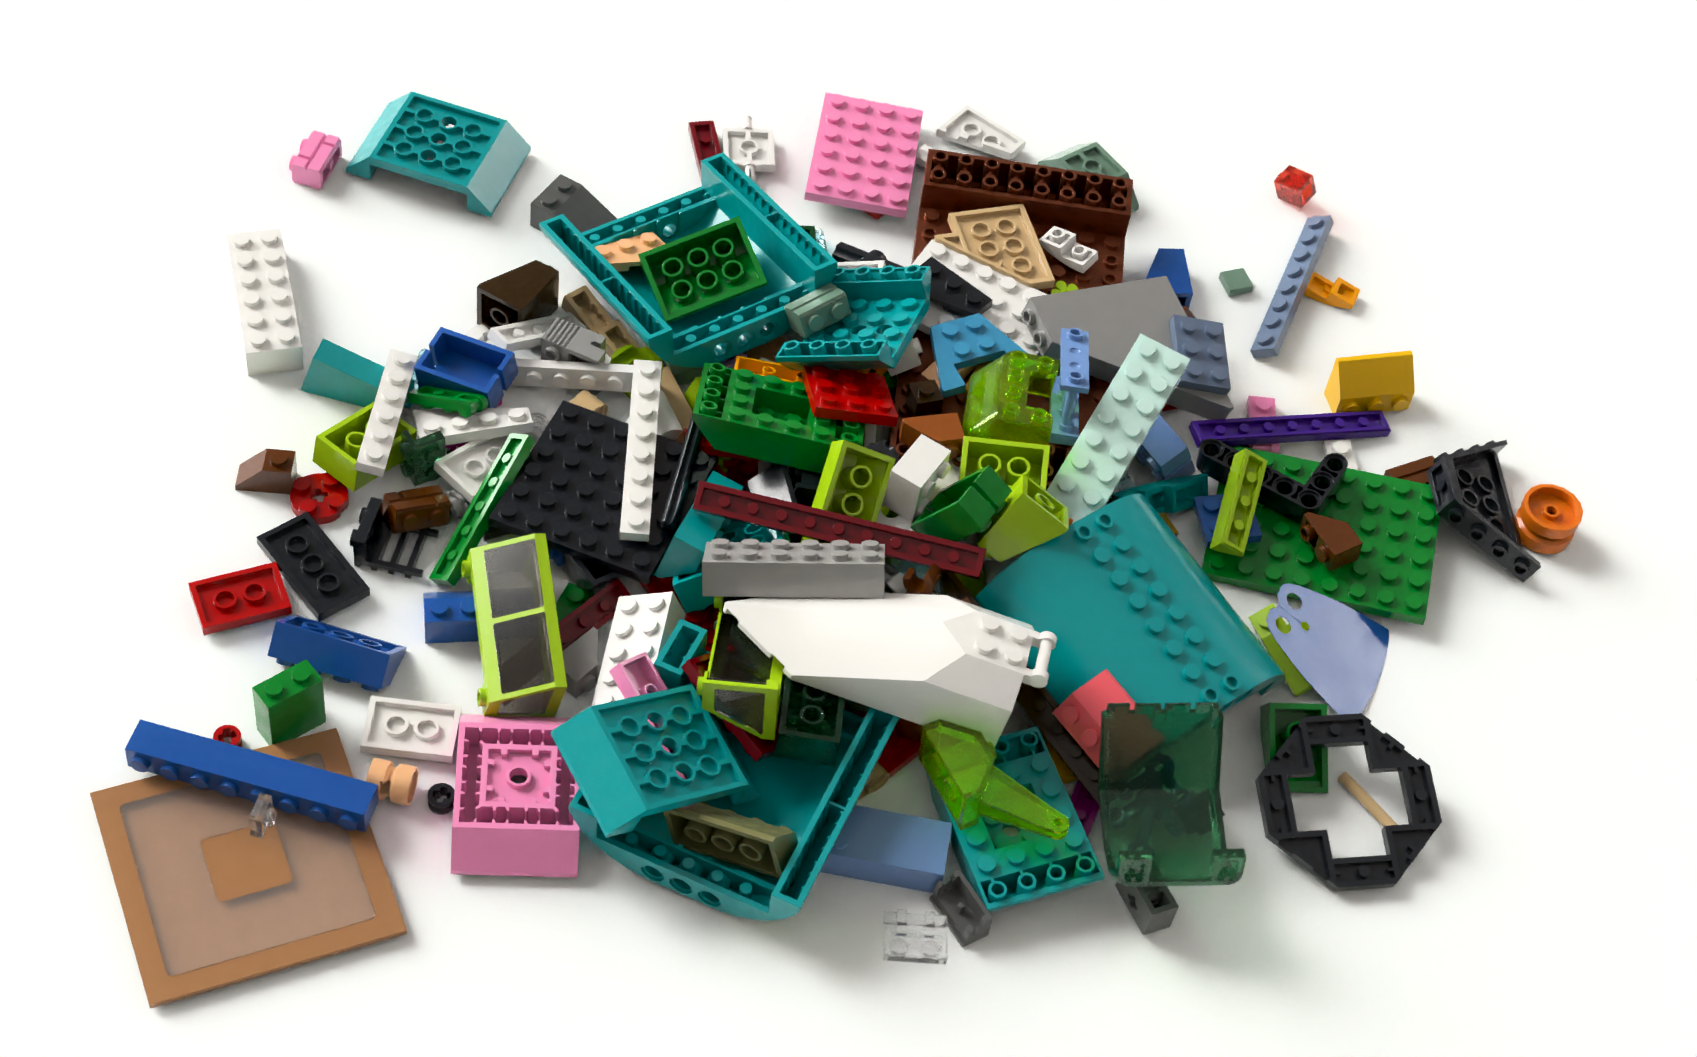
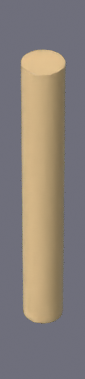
[1338,772,1398,827]

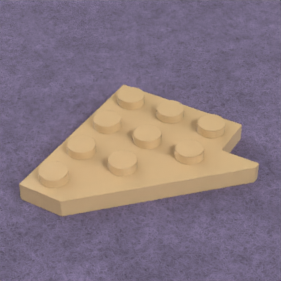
[934,204,1055,290]

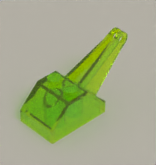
[919,719,1070,840]

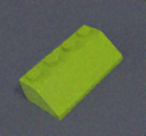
[800,440,896,543]

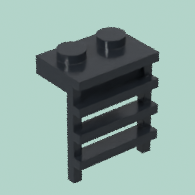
[350,497,439,579]

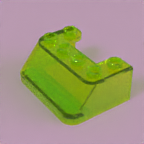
[962,350,1060,445]

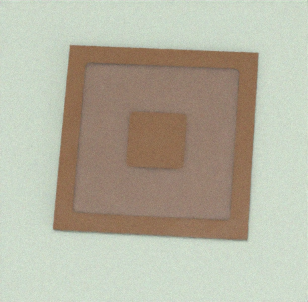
[90,728,407,1008]

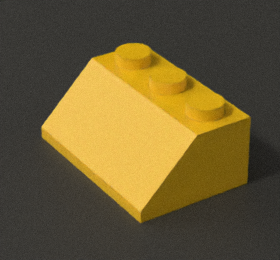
[1324,351,1415,413]

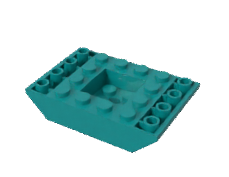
[924,726,1105,912]

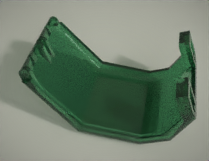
[1098,702,1247,887]

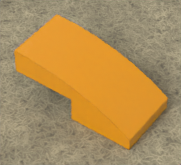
[1304,271,1360,309]

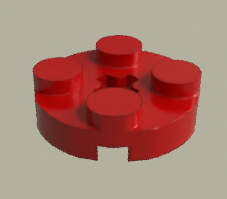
[290,472,349,525]

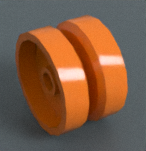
[1514,484,1583,554]

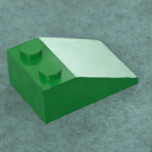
[1260,703,1328,793]

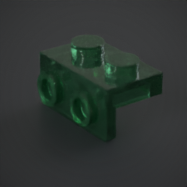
[399,430,445,486]

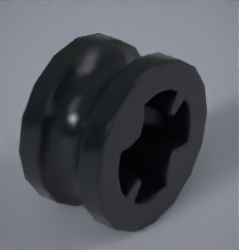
[427,783,455,815]

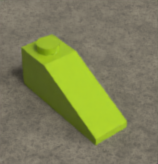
[1248,603,1313,697]

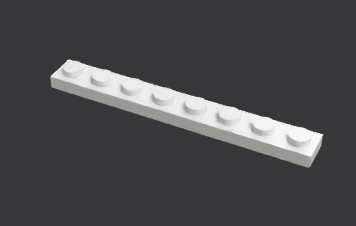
[619,359,662,542]

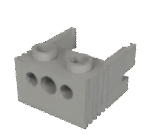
[541,317,606,397]

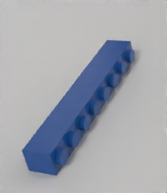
[125,719,379,832]

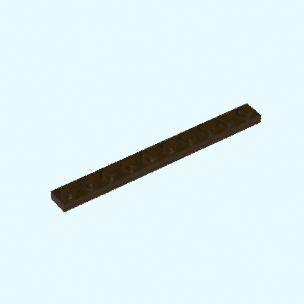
[923,570,1126,809]

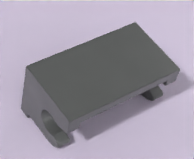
[929,869,993,948]

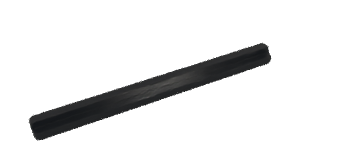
[661,409,703,531]

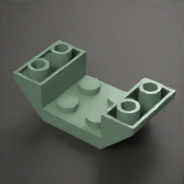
[1038,142,1139,213]

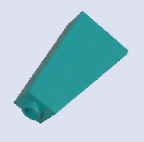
[301,338,416,409]

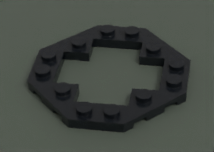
[1255,713,1442,891]

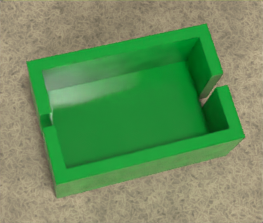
[910,465,1012,542]

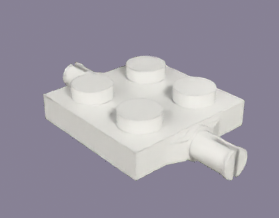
[722,115,775,181]

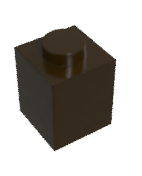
[904,379,944,417]

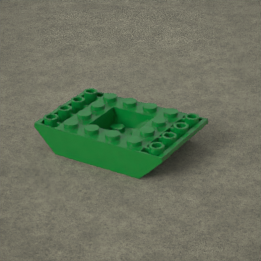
[692,363,865,474]

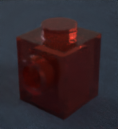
[1274,165,1317,208]

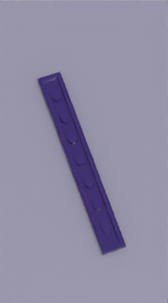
[1188,410,1391,448]

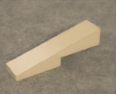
[561,285,641,358]

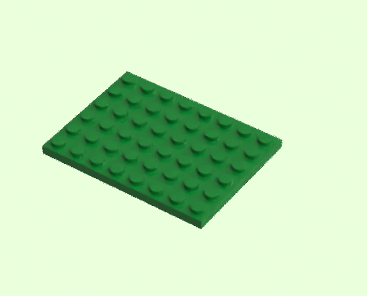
[1202,446,1440,625]

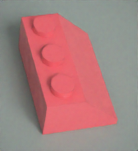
[1052,669,1165,782]

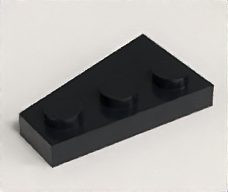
[920,257,993,317]

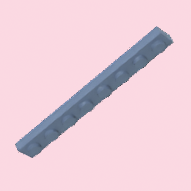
[1250,215,1334,358]

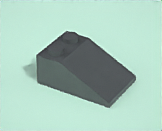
[530,174,617,233]

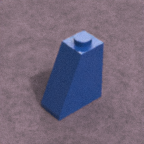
[1146,248,1193,308]

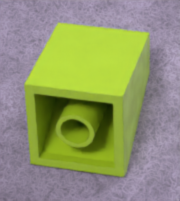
[977,473,1069,562]

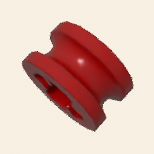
[213,725,242,747]

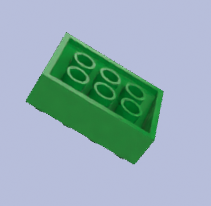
[638,216,768,324]

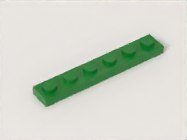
[429,433,536,587]

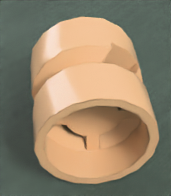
[366,758,419,806]

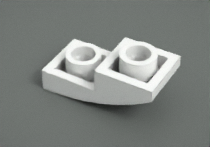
[1039,226,1098,273]

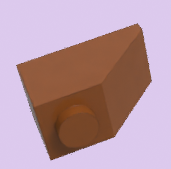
[899,412,965,459]

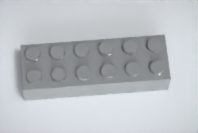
[702,538,885,599]

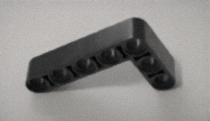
[1196,439,1348,524]

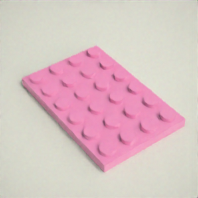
[804,92,923,218]

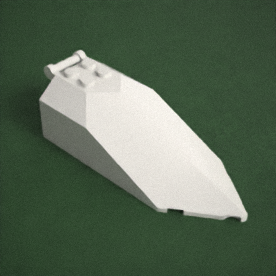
[723,593,1057,749]

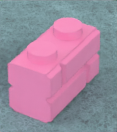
[289,130,342,190]

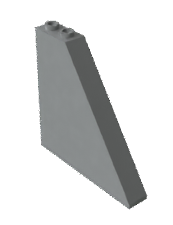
[1021,276,1234,420]

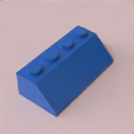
[423,588,540,644]
[267,614,407,692]

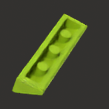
[1210,448,1268,557]

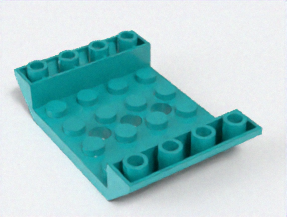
[346,91,531,217]
[775,265,931,370]
[550,684,761,838]

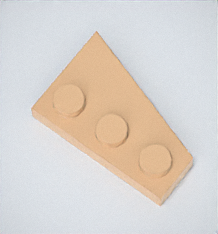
[595,231,665,272]

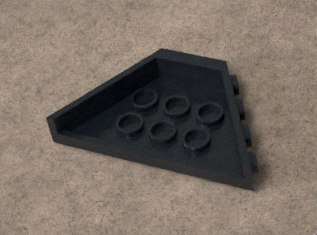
[1427,440,1541,582]

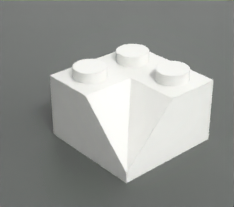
[883,434,951,522]

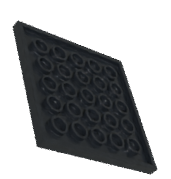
[489,400,719,585]

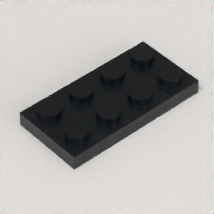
[256,512,370,622]

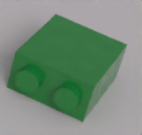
[252,659,326,745]

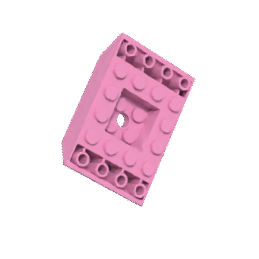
[450,714,580,878]

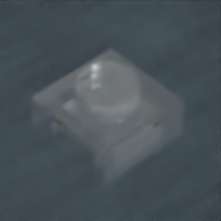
[248,793,277,838]

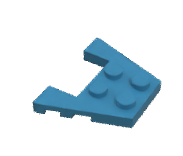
[929,313,1039,398]

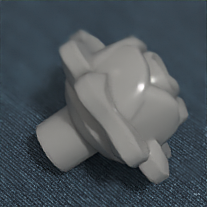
[444,489,469,520]

